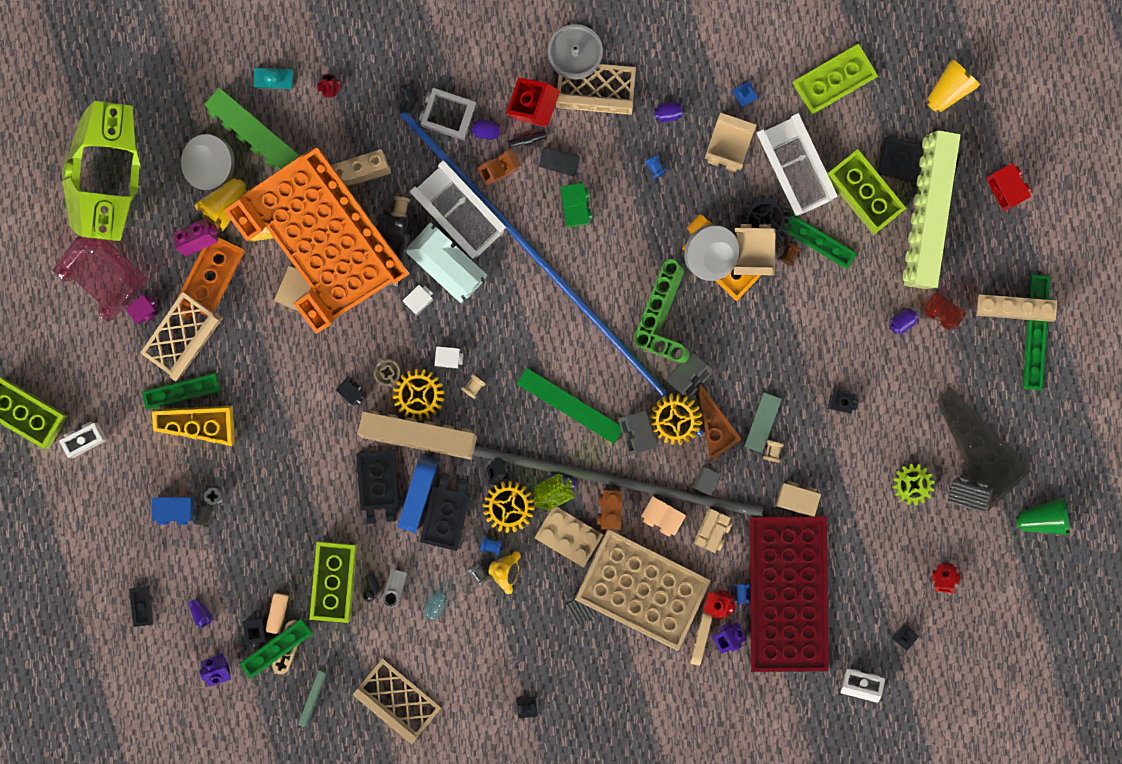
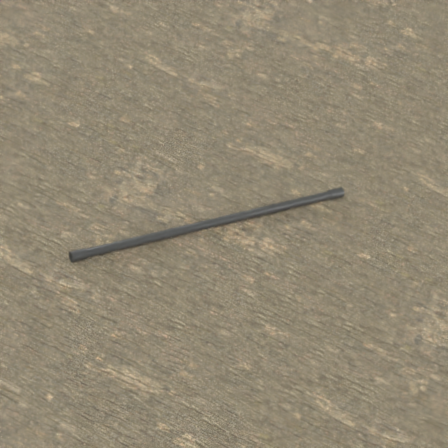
[473,446,763,517]

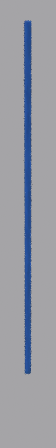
[400,111,705,436]

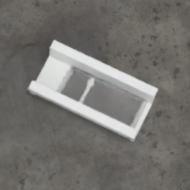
[757,113,838,216]
[410,161,506,259]

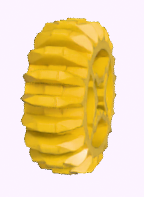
[393,369,445,421]
[650,393,702,445]
[483,481,535,533]

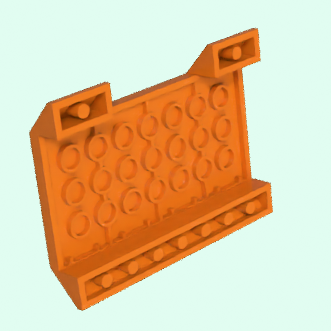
[224,147,410,334]

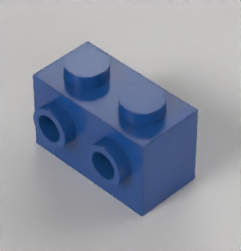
[152,497,194,525]

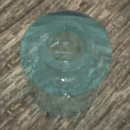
[422,591,448,621]

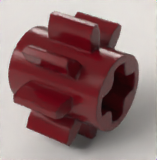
[317,74,341,98]

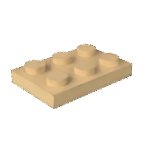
[535,505,603,568]

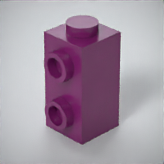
[173,218,218,257]

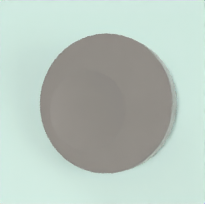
[548,24,603,79]
[181,134,235,190]
[684,224,739,281]

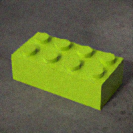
[828,149,907,235]
[0,377,69,449]
[309,541,357,623]

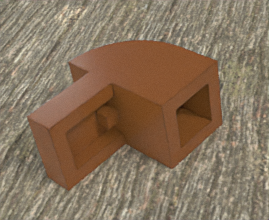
[477,148,521,186]

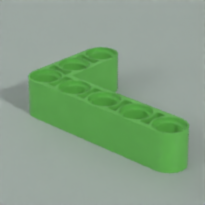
[634,259,690,364]

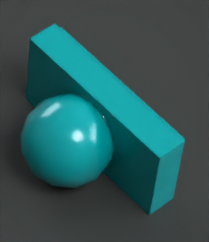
[254,68,293,90]

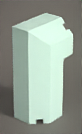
[406,222,487,304]

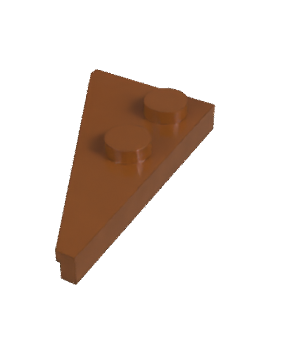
[697,385,742,461]

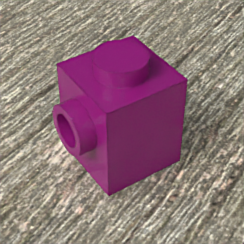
[125,295,158,325]

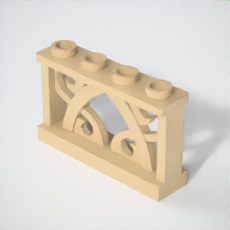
[331,149,391,188]

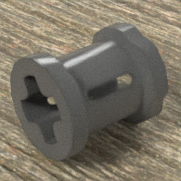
[204,487,224,505]
[466,562,491,587]

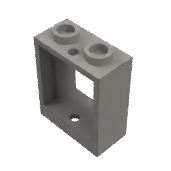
[419,88,477,141]

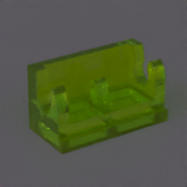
[533,474,574,511]

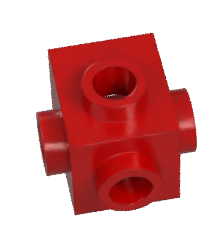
[932,563,961,594]
[704,590,736,619]

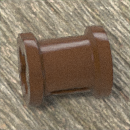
[778,242,802,267]

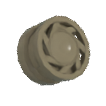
[374,359,401,386]

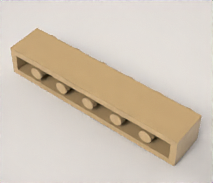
[357,410,477,460]

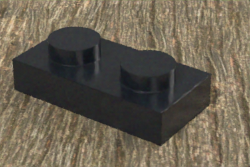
[129,586,154,627]

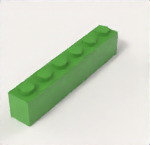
[205,88,300,169]

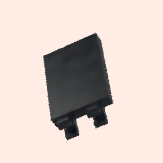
[373,209,410,287]
[356,450,399,524]
[420,474,471,551]

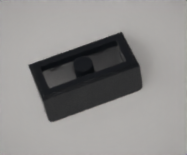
[538,147,580,177]

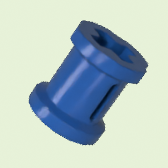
[644,154,668,179]
[480,534,503,555]

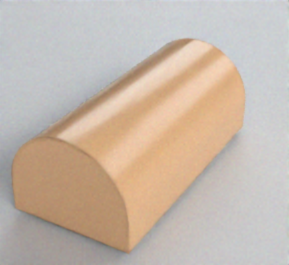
[266,592,289,634]

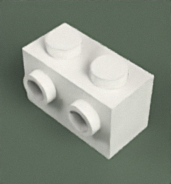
[59,422,107,458]
[840,669,885,703]

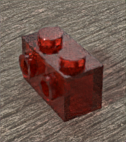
[921,292,967,331]

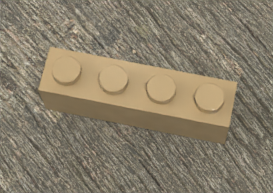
[976,294,1057,322]

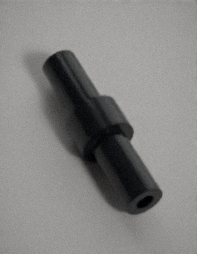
[509,131,547,148]

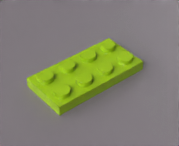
[792,43,878,115]

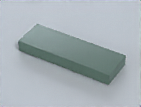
[744,393,782,453]
[298,669,327,727]

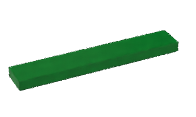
[1023,274,1051,390]
[517,368,622,444]

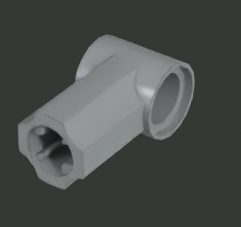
[382,569,408,608]

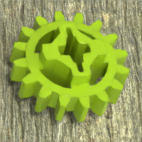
[892,464,935,505]

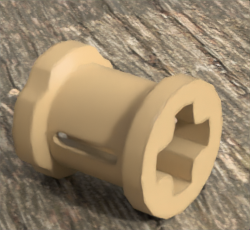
[391,196,410,218]
[461,374,486,399]
[763,440,784,463]

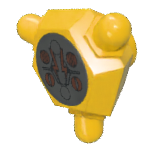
[489,551,521,594]

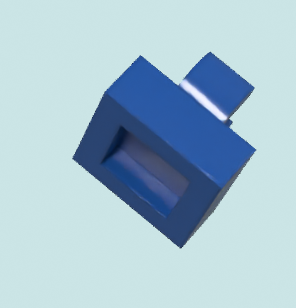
[732,81,758,107]
[731,584,750,604]

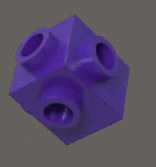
[712,622,747,654]
[199,654,231,687]

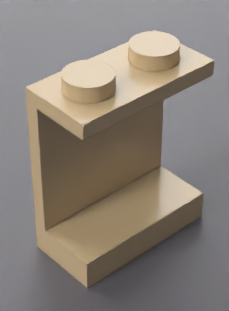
[705,113,757,172]
[734,224,776,275]

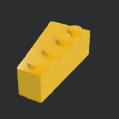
[152,405,235,446]

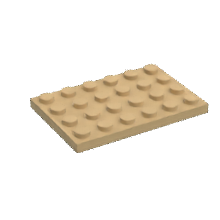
[574,529,711,651]

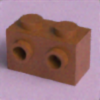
[597,490,623,530]

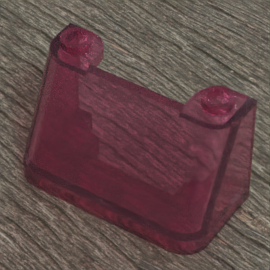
[52,236,147,322]

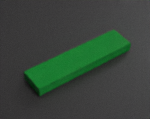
[785,214,857,270]
[142,373,221,410]
[239,618,314,679]

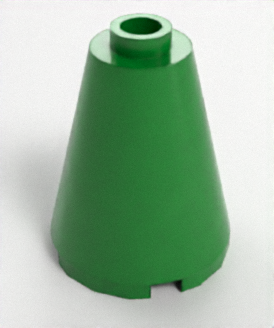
[1016,497,1070,535]

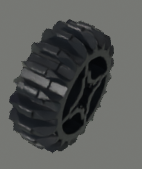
[740,195,792,245]

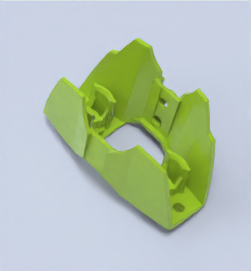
[62,101,141,241]

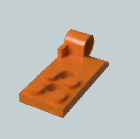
[175,238,245,321]

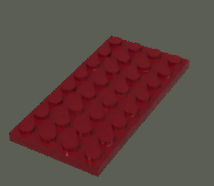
[749,517,829,672]

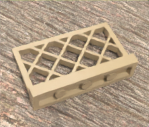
[556,64,636,115]
[141,291,223,381]
[353,659,441,744]

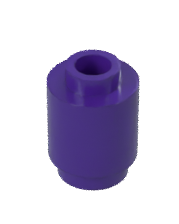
[654,101,682,123]
[472,119,500,140]
[889,308,919,335]

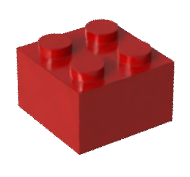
[506,77,560,127]
[985,163,1031,212]

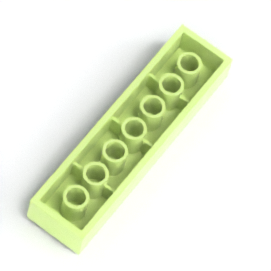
[903,131,960,289]

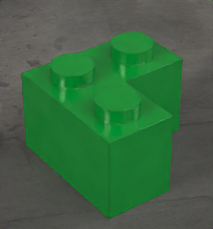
[561,183,592,228]

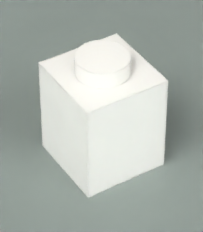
[403,285,433,315]
[435,347,463,369]

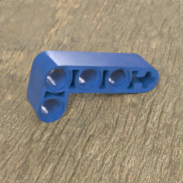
[398,453,440,533]

